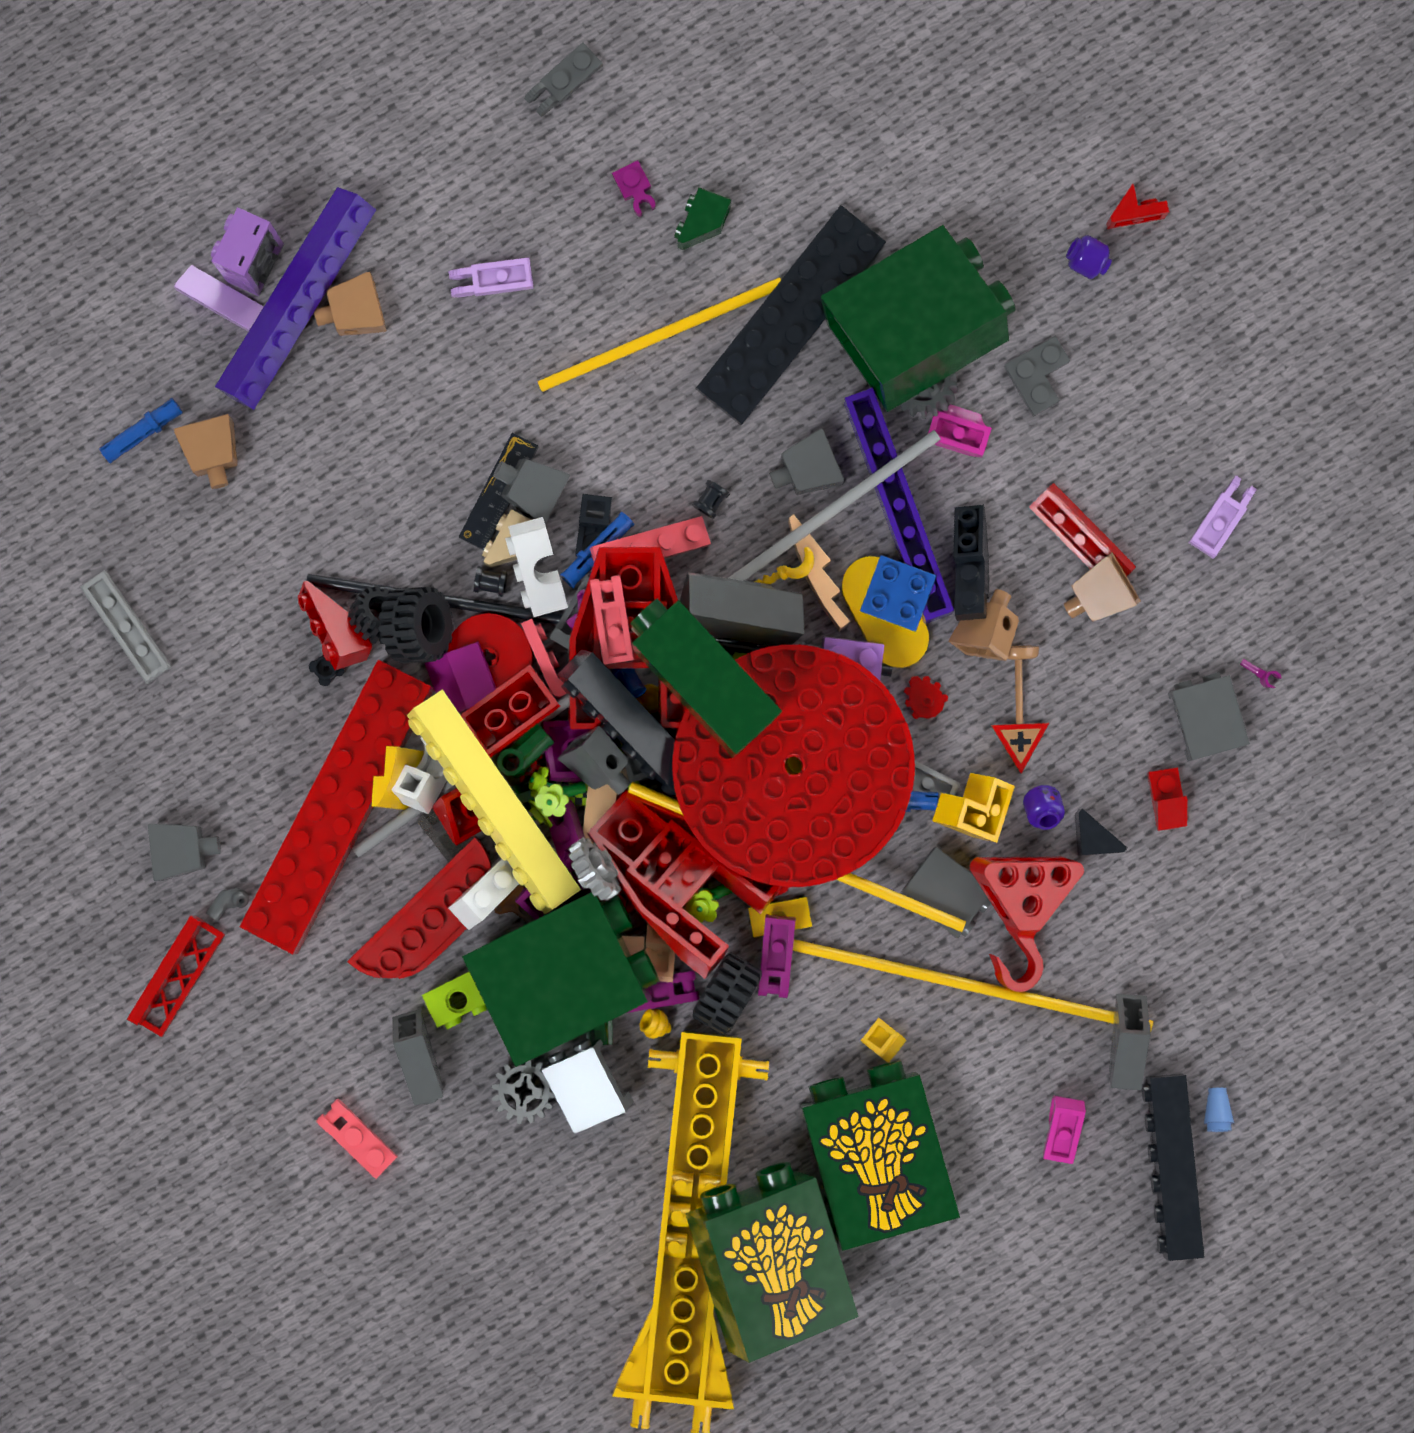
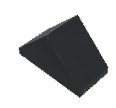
[1075,808,1128,856]

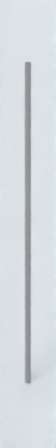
[352,430,941,857]

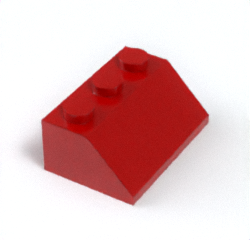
[461,665,561,758]

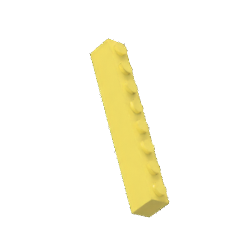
[407,689,581,914]

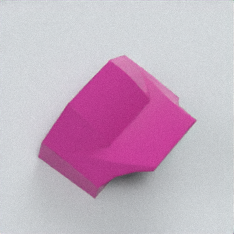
[928,404,992,458]

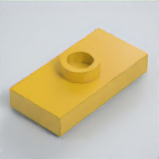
[748,897,812,937]

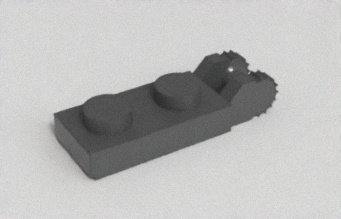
[524,42,603,117]

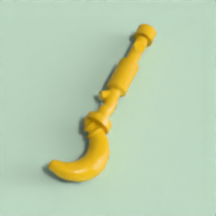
[755,546,814,584]

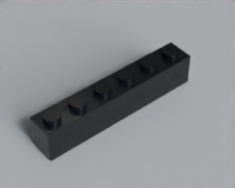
[557,649,677,799]
[1142,1074,1205,1261]

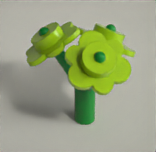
[528,767,586,828]
[683,884,733,923]

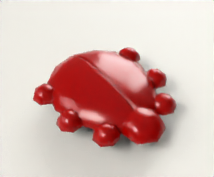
[904,676,948,719]

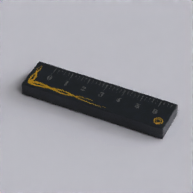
[459,433,539,551]

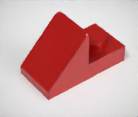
[1106,184,1169,229]
[1147,767,1188,831]

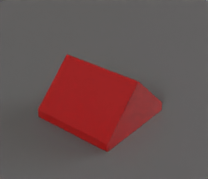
[432,788,482,845]

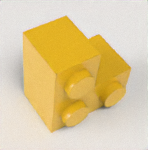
[932,773,1015,843]

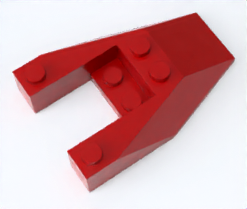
[568,547,687,729]
[588,790,782,979]

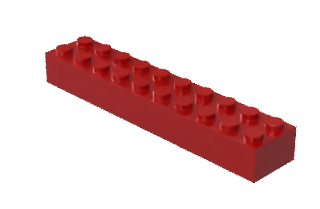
[239,660,434,955]

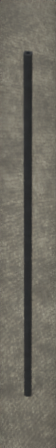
[306,574,893,677]

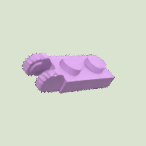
[448,258,533,298]
[1188,475,1257,559]

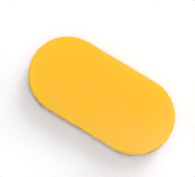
[842,556,929,668]

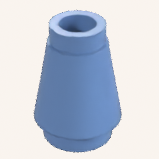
[1204,1088,1234,1132]

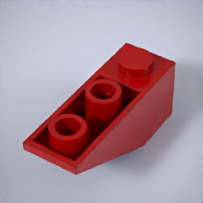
[298,581,373,670]

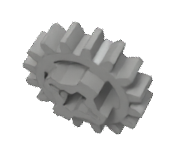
[569,837,621,901]
[492,1060,556,1124]

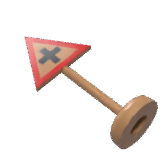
[991,645,1049,774]

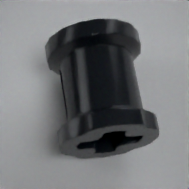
[692,480,730,519]
[473,566,508,597]

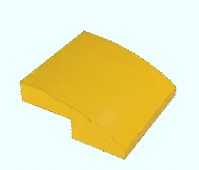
[372,746,424,810]

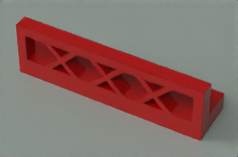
[127,916,226,1037]

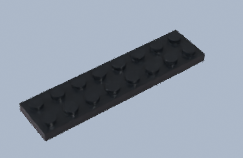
[695,205,886,425]

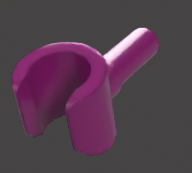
[1240,658,1282,688]

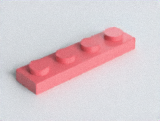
[590,516,711,561]

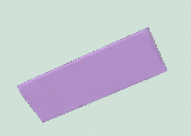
[174,265,264,332]

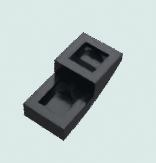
[575,494,612,558]

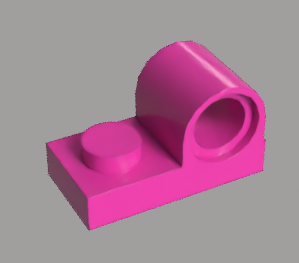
[1043,1096,1086,1164]

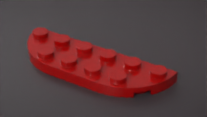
[347,836,492,979]

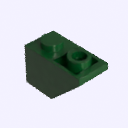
[674,187,732,250]

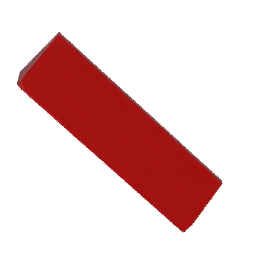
[1029,483,1136,576]

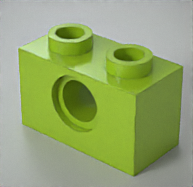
[422,972,488,1030]

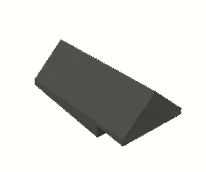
[680,572,804,647]

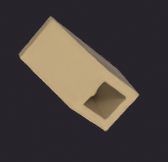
[482,509,531,568]

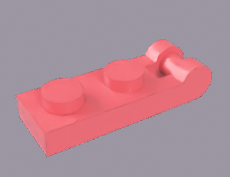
[589,575,634,665]
[521,619,567,699]
[316,1099,398,1179]

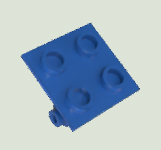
[860,555,937,632]

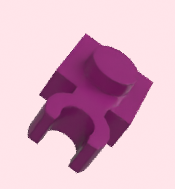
[612,160,656,217]

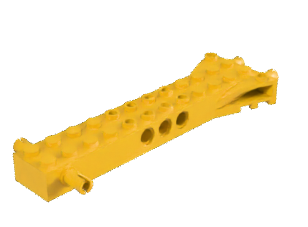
[612,1031,769,1433]

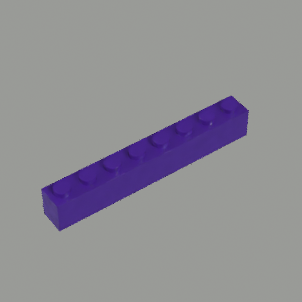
[215,187,376,410]
[844,388,954,624]

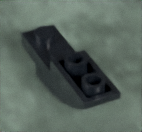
[953,504,989,621]

